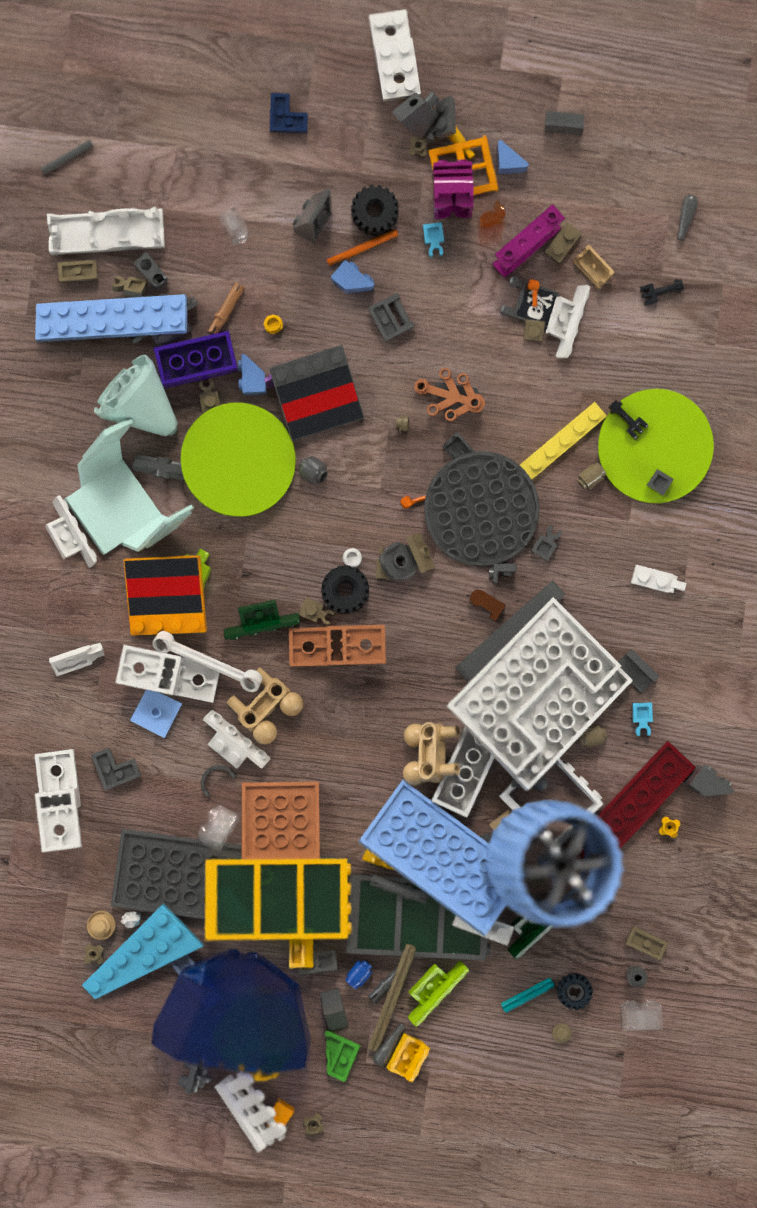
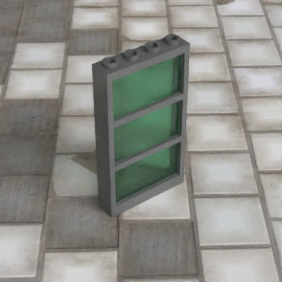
[346,873,490,960]

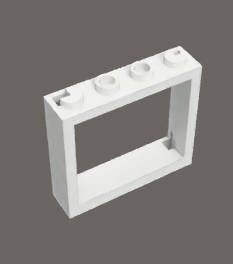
[498,756,603,847]

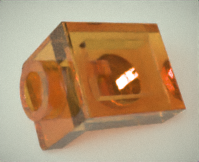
[479,200,506,229]

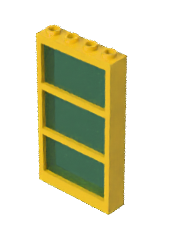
[205,859,351,940]

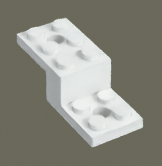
[369,10,421,102]
[116,645,220,703]
[35,749,82,852]

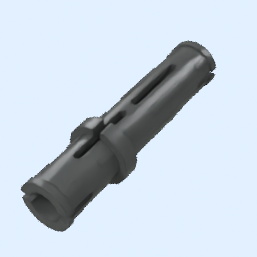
[370,873,428,904]

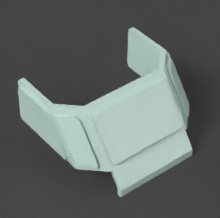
[64,419,194,555]

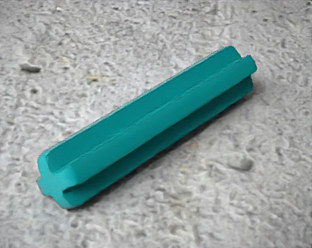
[501,978,555,1013]

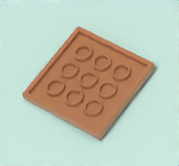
[242,782,320,860]

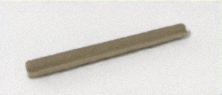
[369,944,416,1052]

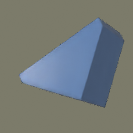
[497,140,529,174]

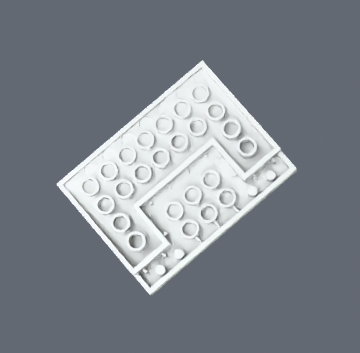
[447,597,633,791]

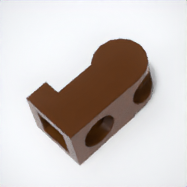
[470,590,506,622]

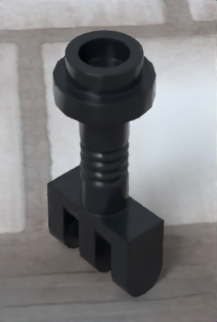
[640,279,684,306]
[608,400,649,440]

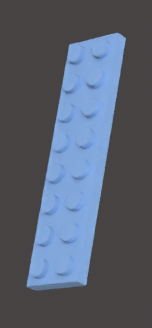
[35,294,187,342]

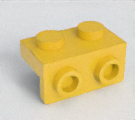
[386,1033,430,1082]

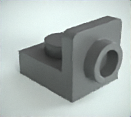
[489,564,517,584]

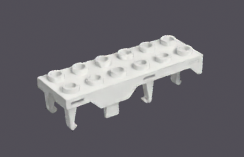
[47,207,165,255]

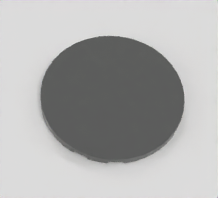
[424,451,540,566]

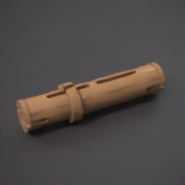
[207,282,245,335]

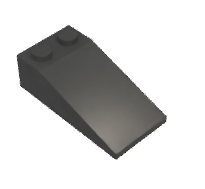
[293,189,333,243]

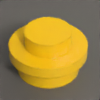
[264,315,283,334]

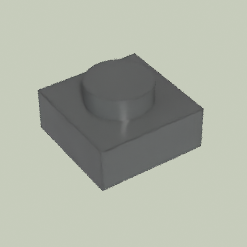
[646,469,673,496]

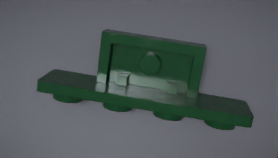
[224,599,300,640]
[507,898,554,960]

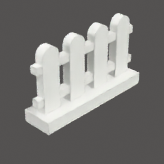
[215,1071,286,1152]

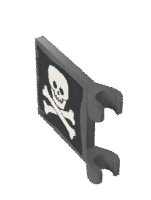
[500,276,560,329]

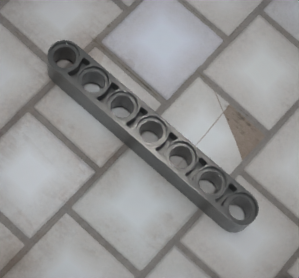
[455,580,566,682]

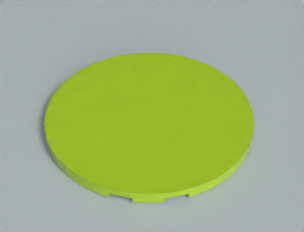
[598,389,714,504]
[180,403,296,517]

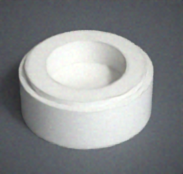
[343,548,362,567]

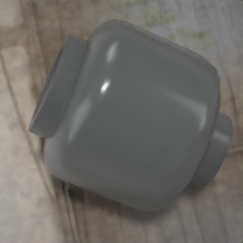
[299,456,328,485]

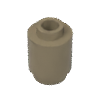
[577,463,606,490]
[579,725,608,748]

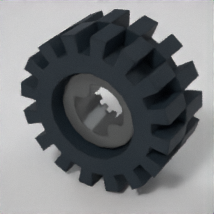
[557,973,593,1010]

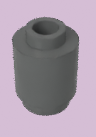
[625,965,647,988]

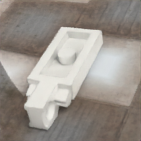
[631,565,686,593]
[49,643,104,676]

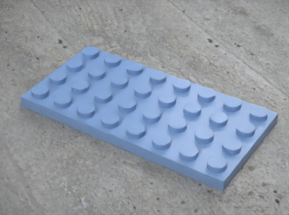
[358,780,524,936]

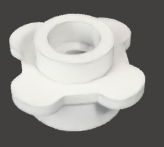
[121,911,141,928]

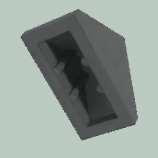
[320,988,349,1031]

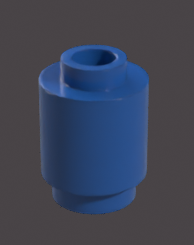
[345,960,373,989]

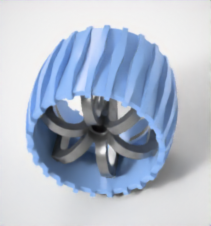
[486,800,623,927]

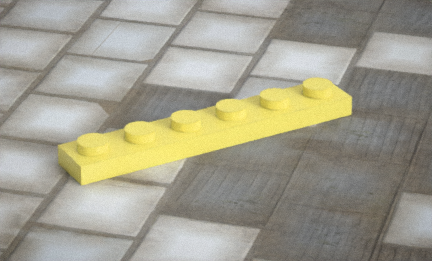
[520,402,607,480]

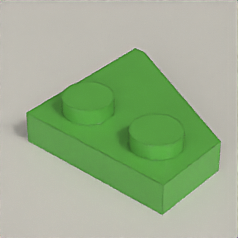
[325,1029,361,1082]

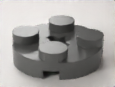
[379,542,417,581]

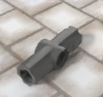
[133,454,185,481]

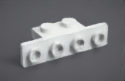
[546,285,590,359]
[45,495,97,568]
[203,710,271,769]

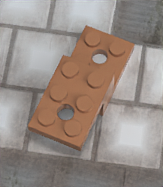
[289,625,386,667]

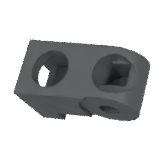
[134,252,169,290]

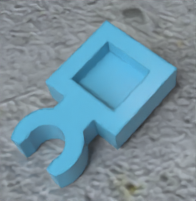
[423,222,444,258]
[632,703,653,736]

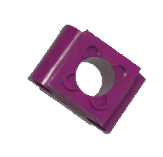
[433,159,474,219]

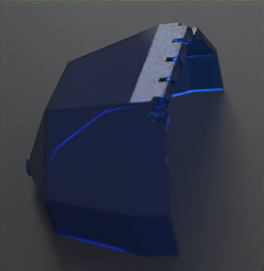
[151,949,311,1075]

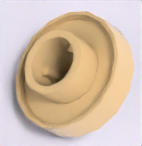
[87,911,116,940]

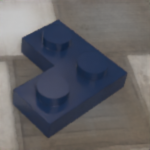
[269,93,308,134]

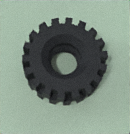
[351,185,399,236]
[321,565,369,614]

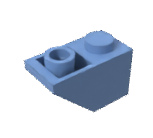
[330,260,374,293]
[238,354,267,396]

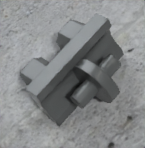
[178,1056,212,1094]

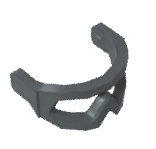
[201,765,236,798]

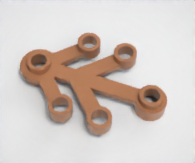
[414,368,485,422]

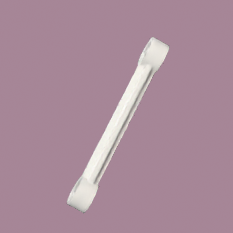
[152,631,262,692]

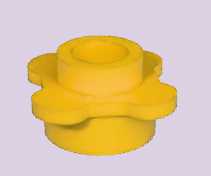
[659,817,680,838]

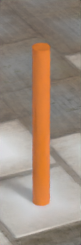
[326,229,398,267]

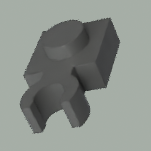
[531,525,562,561]

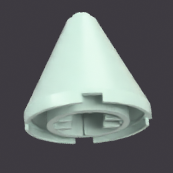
[94,355,178,437]

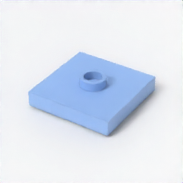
[130,689,182,738]

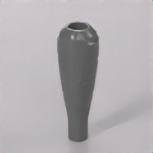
[677,194,698,241]
[373,1023,406,1067]

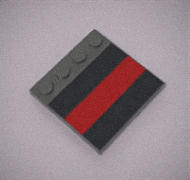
[269,344,364,441]

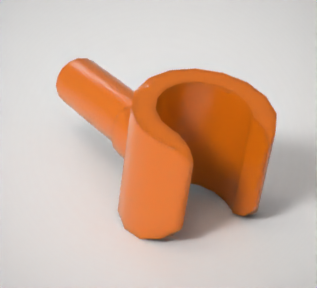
[527,279,540,307]
[400,495,426,509]

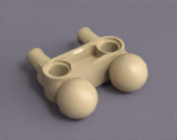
[227,667,304,745]
[402,722,461,786]

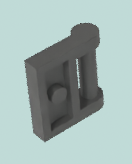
[368,293,416,343]

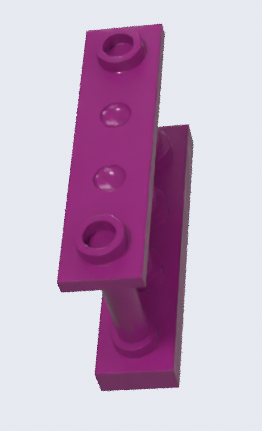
[492,204,565,279]

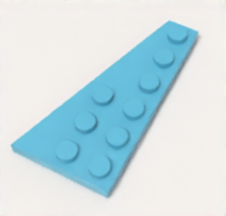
[82,903,204,999]

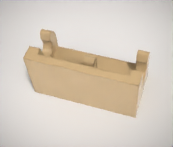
[573,245,615,289]

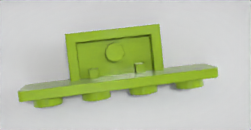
[408,960,469,1027]

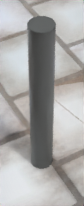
[41,140,93,175]

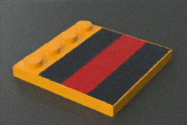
[124,555,207,635]

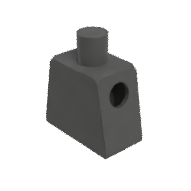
[392,91,440,140]

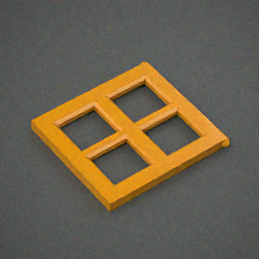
[428,135,499,195]

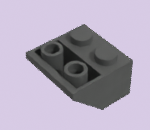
[683,764,735,797]

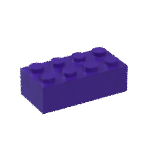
[154,331,239,389]

